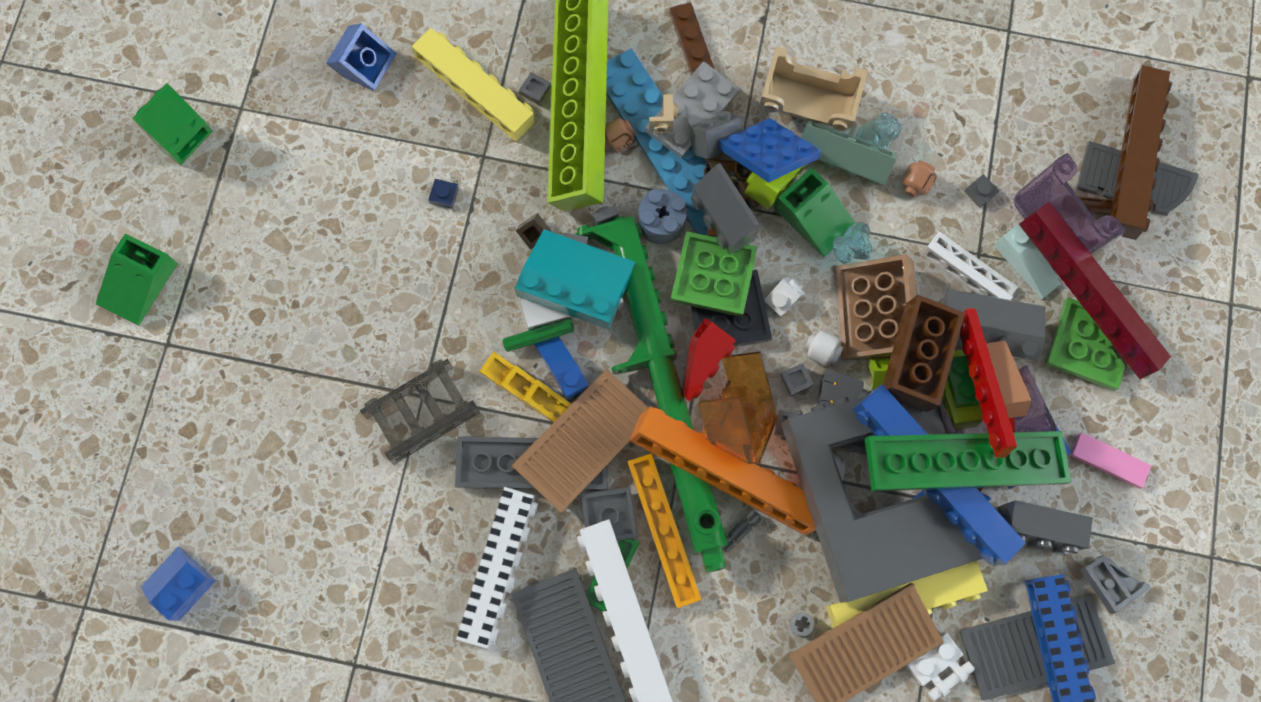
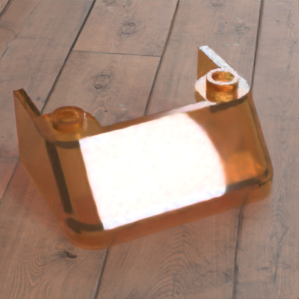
[698,351,777,464]

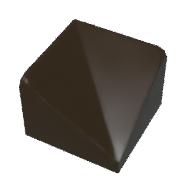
[516,213,551,249]

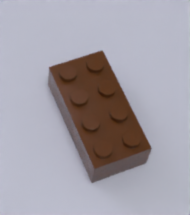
[883,295,965,412]

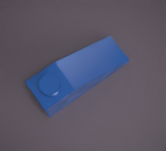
[534,337,589,402]

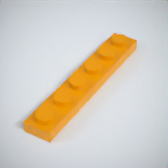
[627,453,702,608]

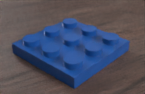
[718,118,821,183]

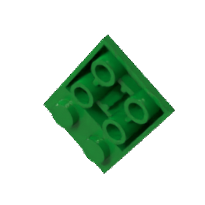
[132,83,213,166]
[774,167,857,257]
[96,233,178,326]

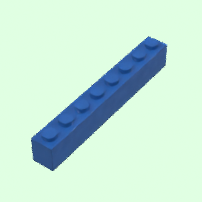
[852,384,1026,566]

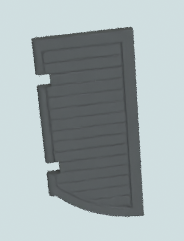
[1076,141,1199,216]

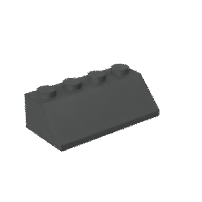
[943,288,1046,361]

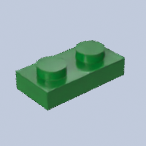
[947,355,980,408]

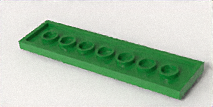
[865,431,1071,491]

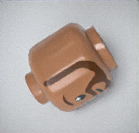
[605,117,637,153]
[901,160,937,198]

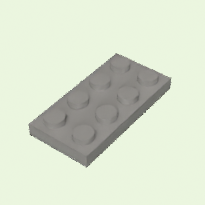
[645,61,740,159]

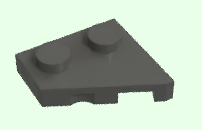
[1080,555,1151,614]

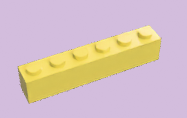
[412,28,535,142]
[826,561,988,628]

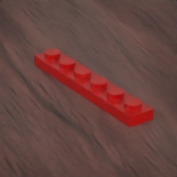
[959,308,1017,458]

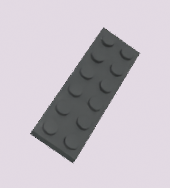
[455,436,608,491]

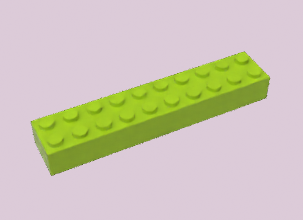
[547,0,609,212]

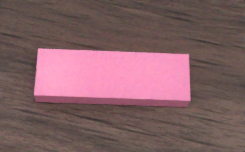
[1070,433,1151,489]

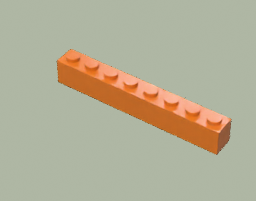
[629,406,816,535]

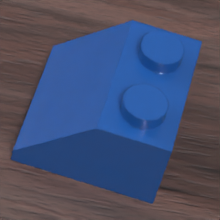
[326,23,396,91]
[141,547,216,621]

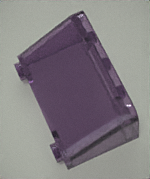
[1014,153,1126,256]

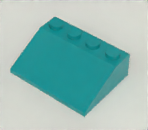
[515,229,635,330]

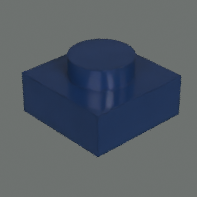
[428,179,459,209]

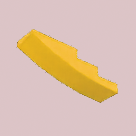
[478,351,571,423]

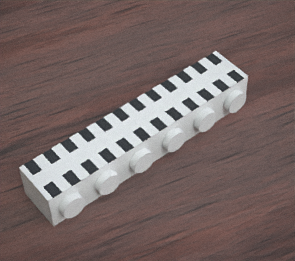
[456,487,538,649]

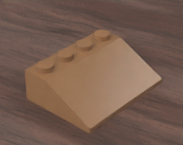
[836,254,917,360]

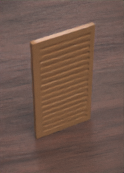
[512,369,648,513]
[789,583,944,702]

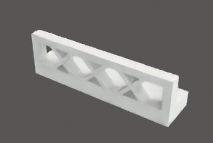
[921,231,1018,300]

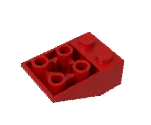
[682,318,736,402]

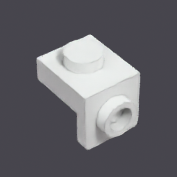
[764,277,805,317]

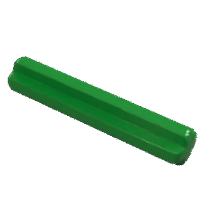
[503,318,574,352]

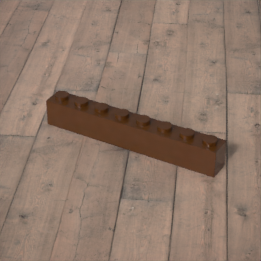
[1107,65,1172,240]

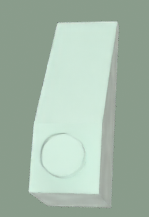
[994,224,1060,299]

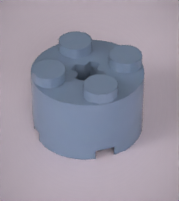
[638,189,687,245]

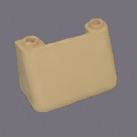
[760,46,868,131]

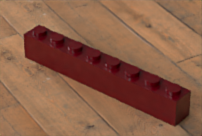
[1019,201,1171,379]

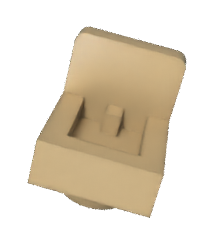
[649,94,678,134]

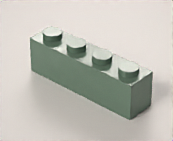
[801,120,897,185]

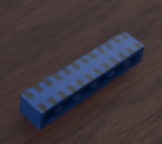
[1024,574,1096,702]

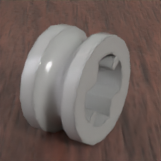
[789,612,814,636]

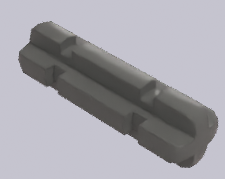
[722,510,761,552]

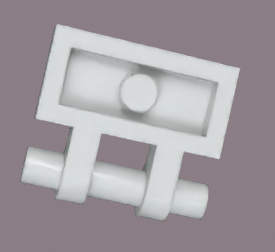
[906,633,975,701]

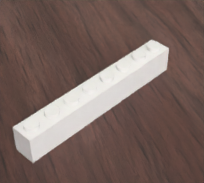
[577,519,673,702]

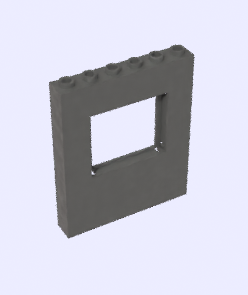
[781,391,983,603]

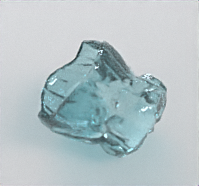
[856,112,903,149]
[833,222,872,265]

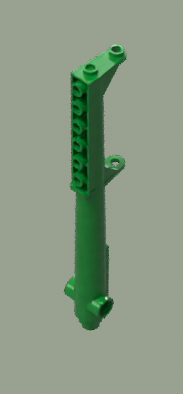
[575,216,728,573]

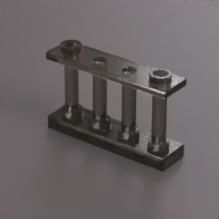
[360,358,480,465]

